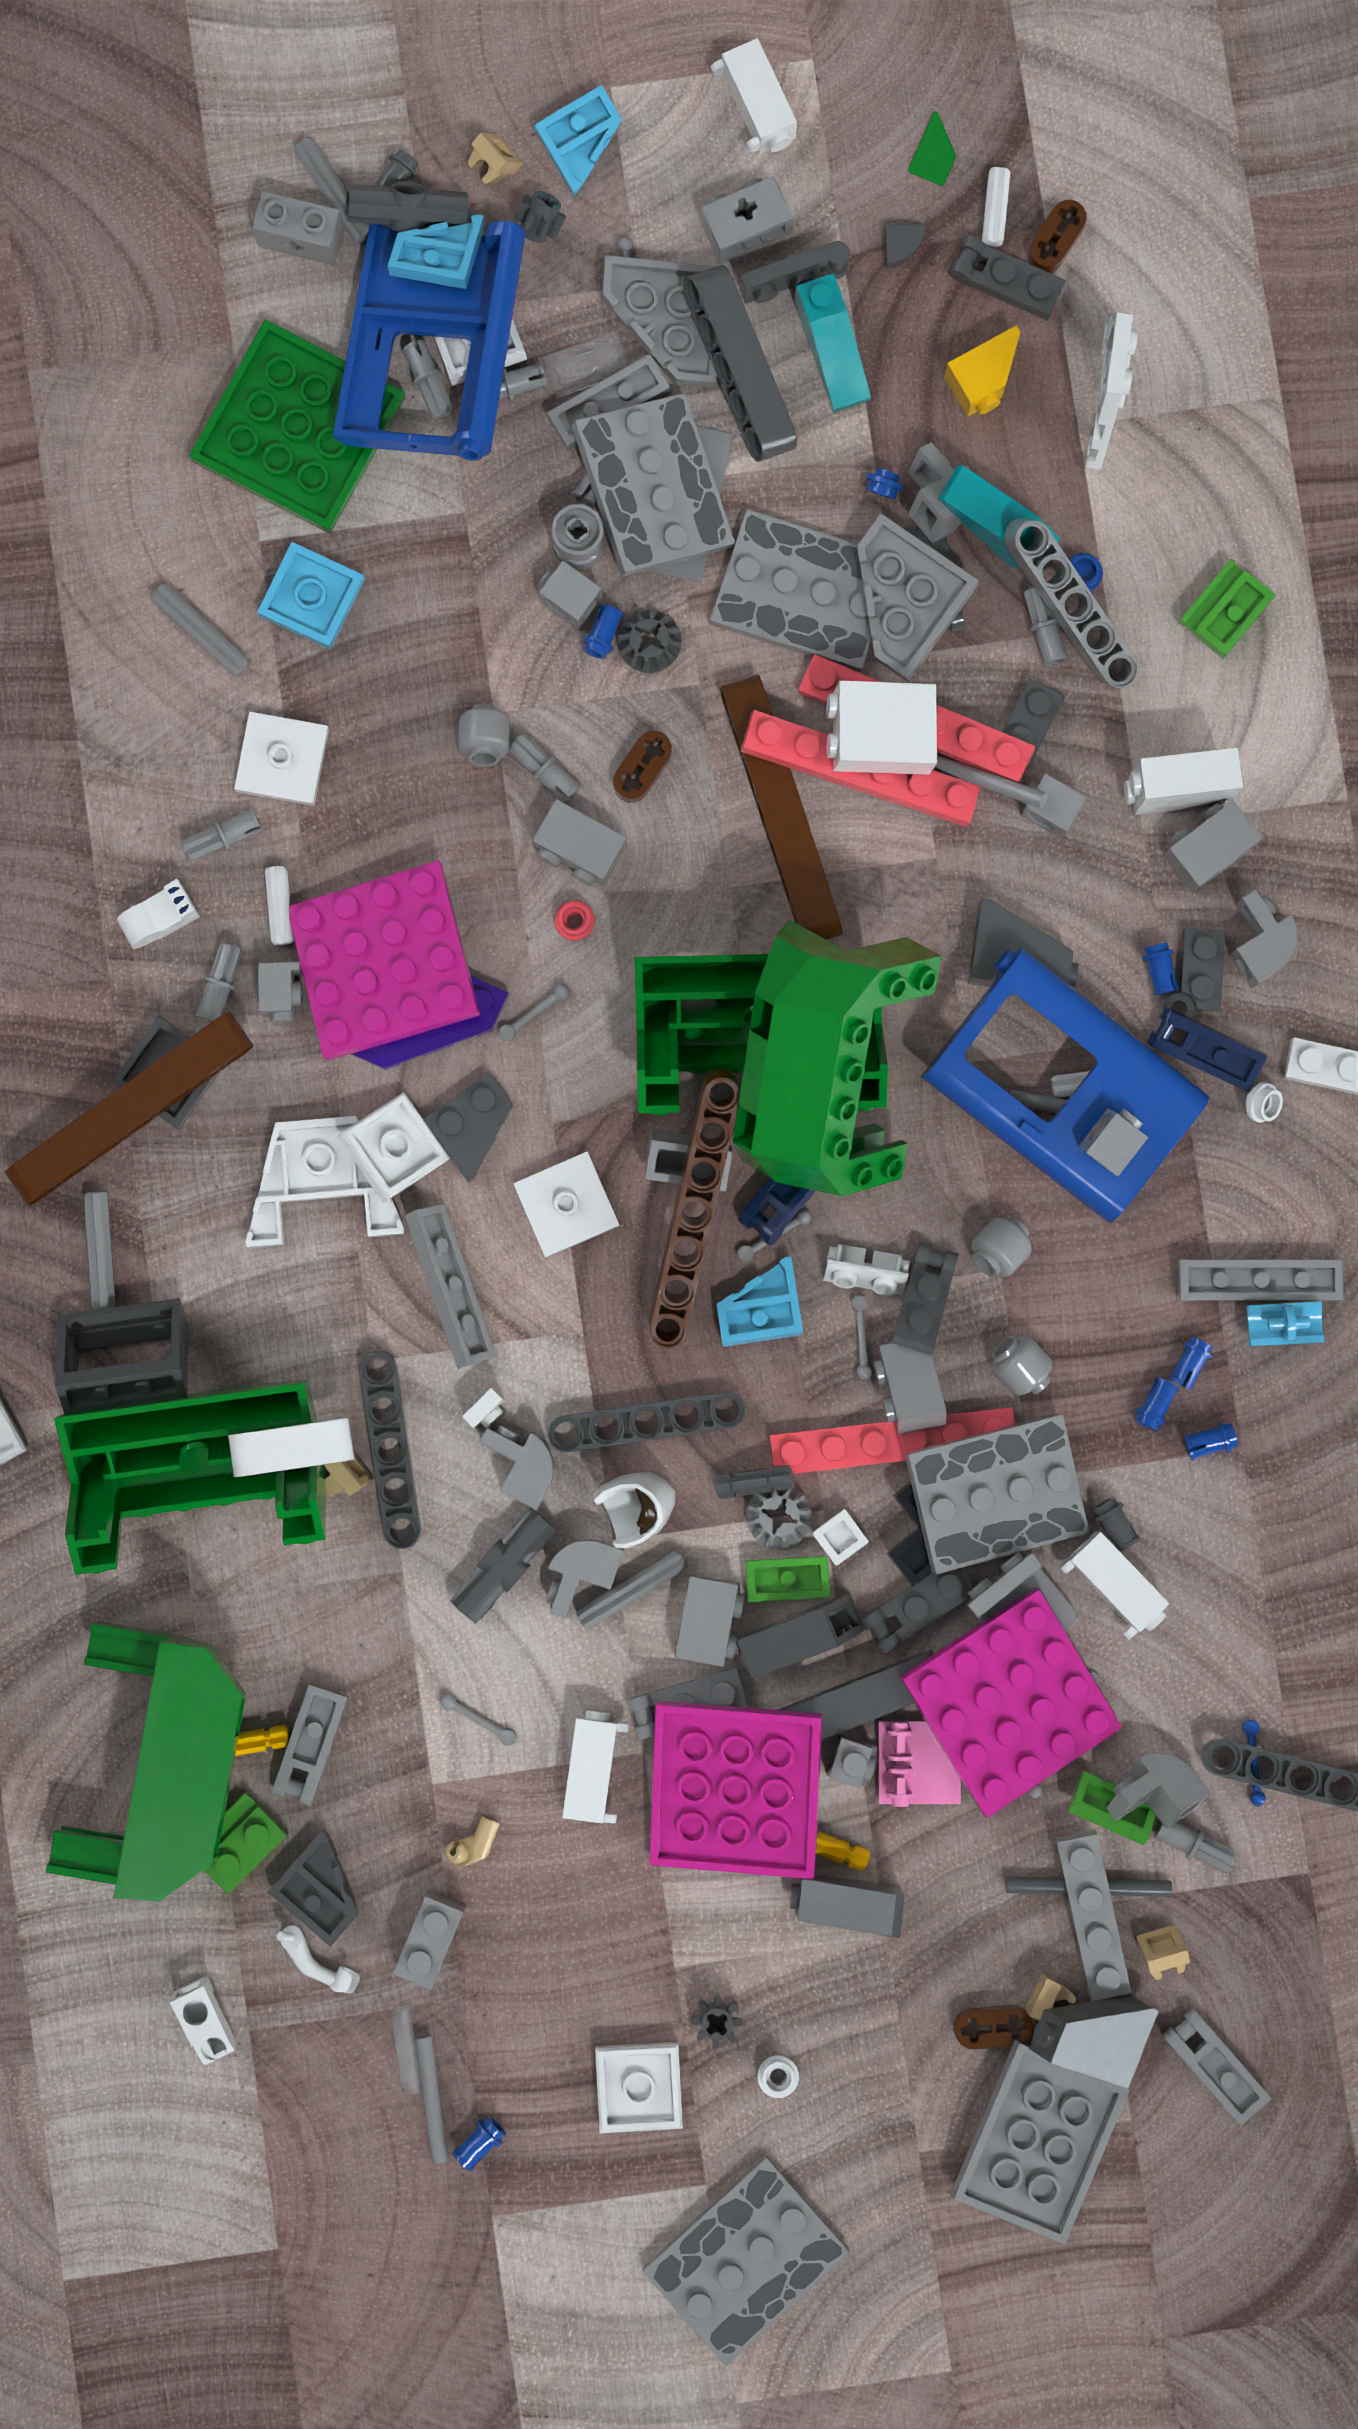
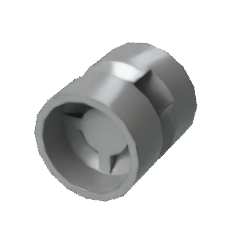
[551,504,605,571]

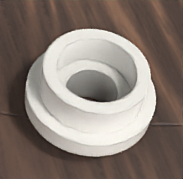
[1245,1082,1283,1123]
[757,2055,799,2098]

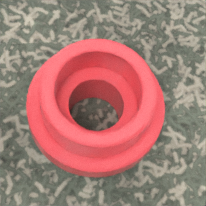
[555,900,595,941]

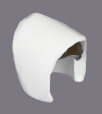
[594,1472,675,1548]

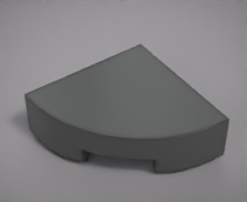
[885,224,926,268]

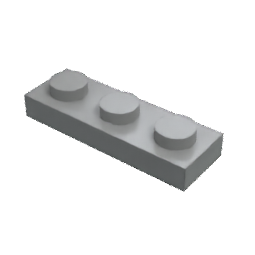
[547,354,670,451]

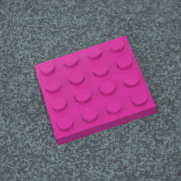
[289,860,480,1061]
[899,1588,1122,1818]
[650,1701,823,1879]

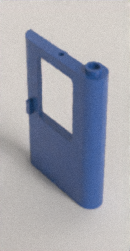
[333,220,526,461]
[920,947,1209,1223]

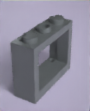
[55,1298,188,1414]

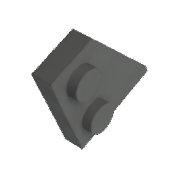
[423,1073,513,1183]
[268,1830,359,1947]

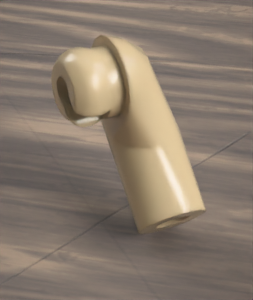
[445,1815,501,1867]

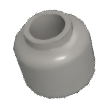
[458,703,510,767]
[971,1217,1032,1278]
[991,1335,1052,1395]

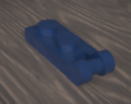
[1147,1006,1268,1093]
[738,1178,816,1246]

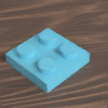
[257,542,365,650]

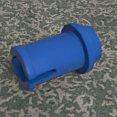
[582,604,623,659]
[1142,943,1180,996]
[1168,1336,1213,1391]
[1135,1377,1179,1432]
[1184,1421,1238,1461]
[453,2116,506,2171]

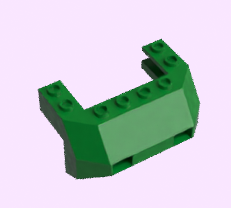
[733,920,941,1197]
[634,954,888,1116]
[53,1380,326,1575]
[45,1621,246,1902]

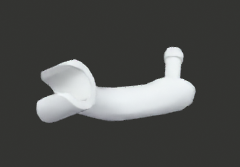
[276,1925,360,1994]

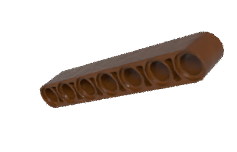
[720,674,843,940]
[5,1012,254,1206]
[649,1069,740,1349]

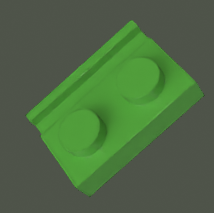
[1179,559,1276,659]
[204,1792,288,1895]

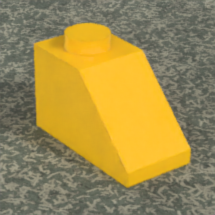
[944,325,1021,417]

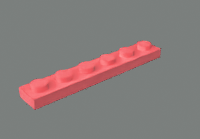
[798,654,1035,783]
[740,710,980,827]
[770,1407,1015,1474]

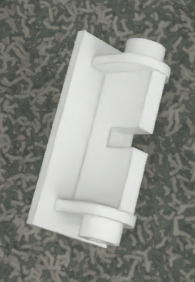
[823,1244,910,1296]

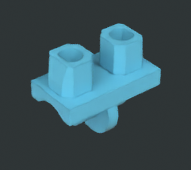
[1246,1301,1324,1347]

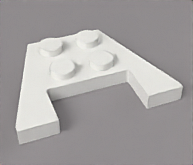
[1085,313,1138,470]
[245,1116,405,1248]

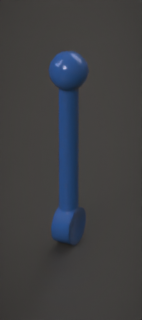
[1242,1720,1266,1807]

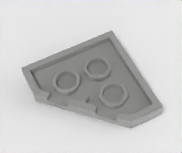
[601,255,717,388]
[857,513,979,682]

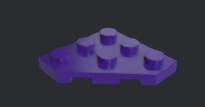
[351,976,509,1070]

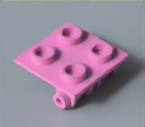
[878,1721,961,1807]

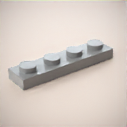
[405,1204,496,1369]
[1178,1260,1344,1301]
[1055,1830,1132,2002]

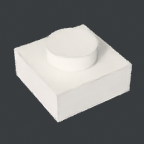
[462,1388,505,1429]
[812,1509,869,1566]

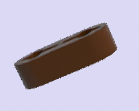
[1028,200,1087,273]
[614,731,672,803]
[953,2005,1033,2050]

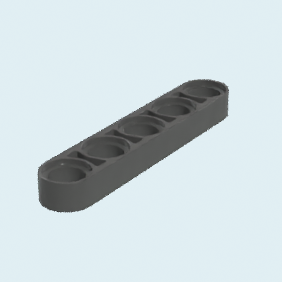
[360,1351,422,1549]
[548,1392,746,1452]
[1201,1738,1358,1812]

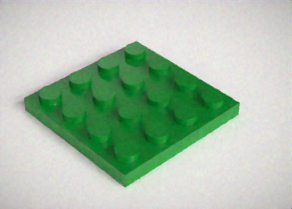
[188,319,406,534]

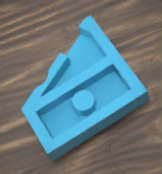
[533,85,622,196]
[388,214,485,289]
[716,1256,803,1347]

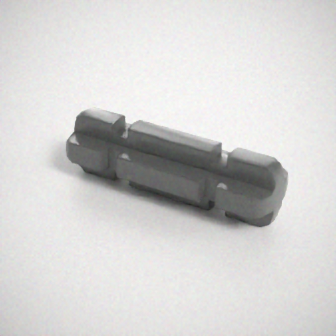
[715,1465,795,1499]

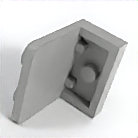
[965,1552,1077,1630]

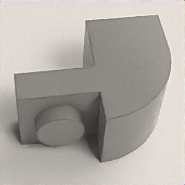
[908,442,971,543]
[1230,889,1298,989]
[480,1425,554,1510]
[546,1540,624,1619]
[1106,1753,1210,1828]

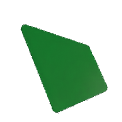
[908,111,956,186]

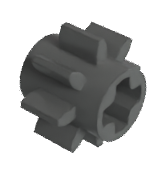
[514,191,566,243]
[691,1993,743,2049]

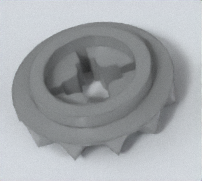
[746,1487,811,1549]

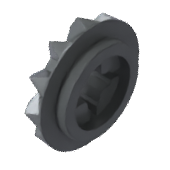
[618,608,681,673]

